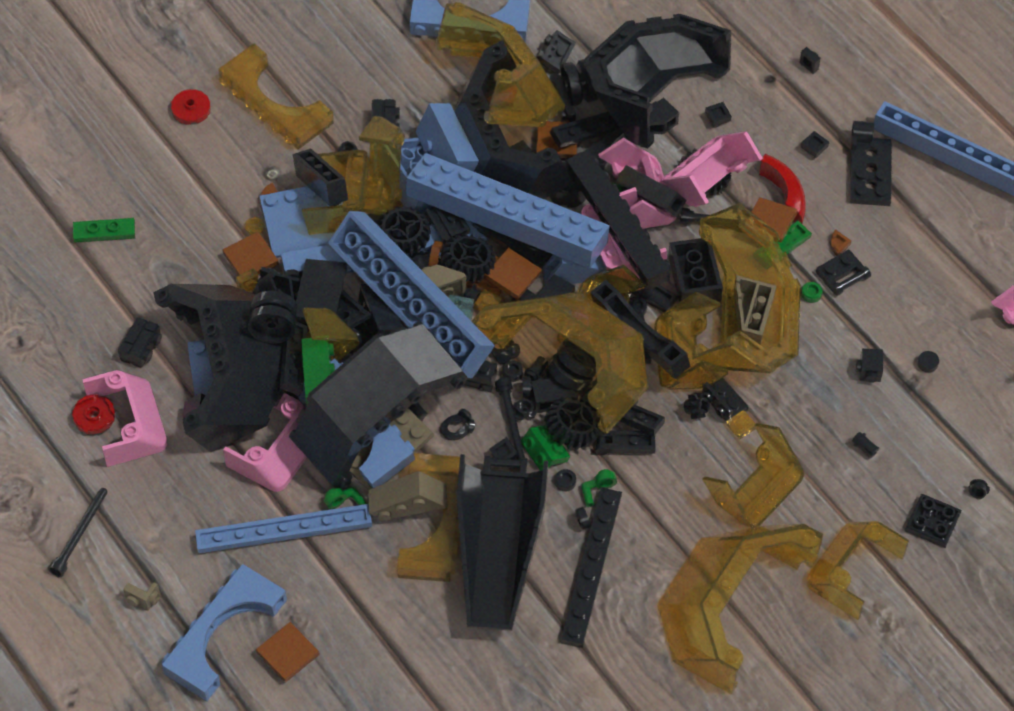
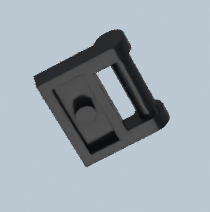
[816,249,871,296]

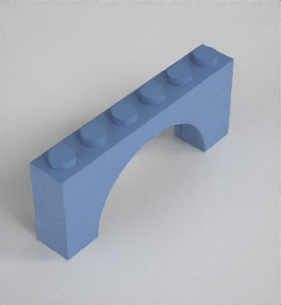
[410,0,530,44]
[296,359,415,488]
[162,564,287,701]

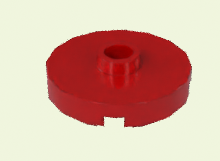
[171,89,211,125]
[72,394,116,435]

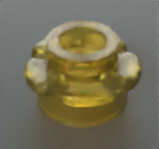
[245,217,265,235]

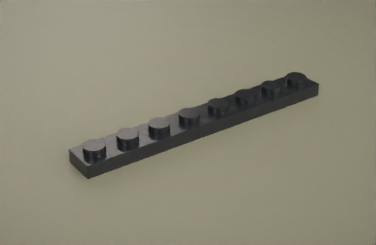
[561,487,622,648]

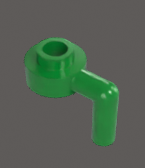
[581,469,617,507]
[324,487,367,510]

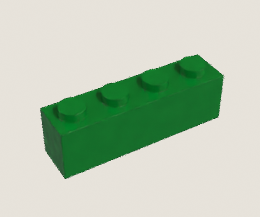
[302,336,336,407]

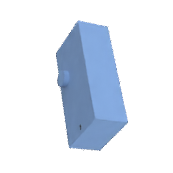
[415,103,479,172]

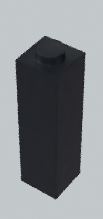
[615,165,687,217]

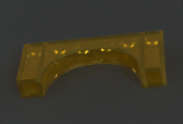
[219,43,334,150]
[397,453,460,582]

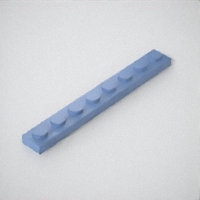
[195,504,372,553]

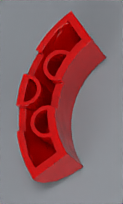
[759,154,806,224]

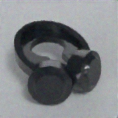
[489,334,520,364]
[441,409,475,440]

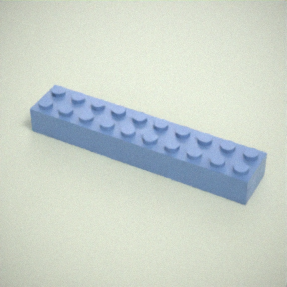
[406,153,610,269]
[328,211,495,378]

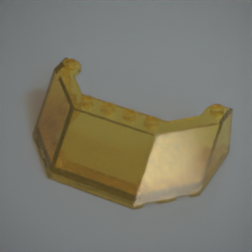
[435,2,565,127]
[692,203,801,373]
[472,292,648,434]
[657,524,823,695]

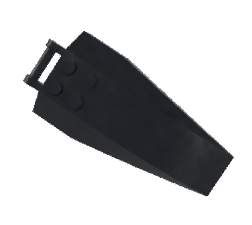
[457,454,548,631]

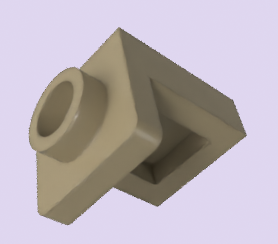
[123,582,160,611]

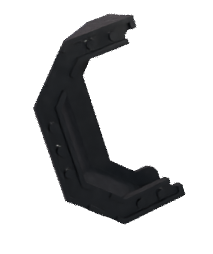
[584,14,731,149]
[454,40,574,199]
[153,284,284,452]
[289,321,468,490]

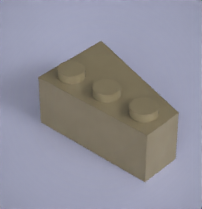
[734,275,777,349]
[368,471,448,521]

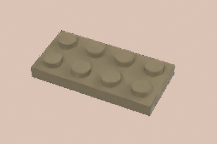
[349,408,434,490]

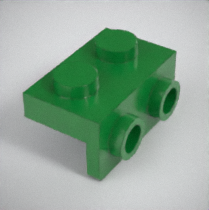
[521,425,571,470]

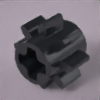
[684,393,710,419]

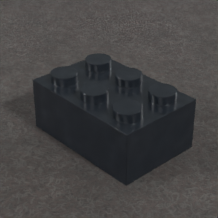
[668,237,723,307]

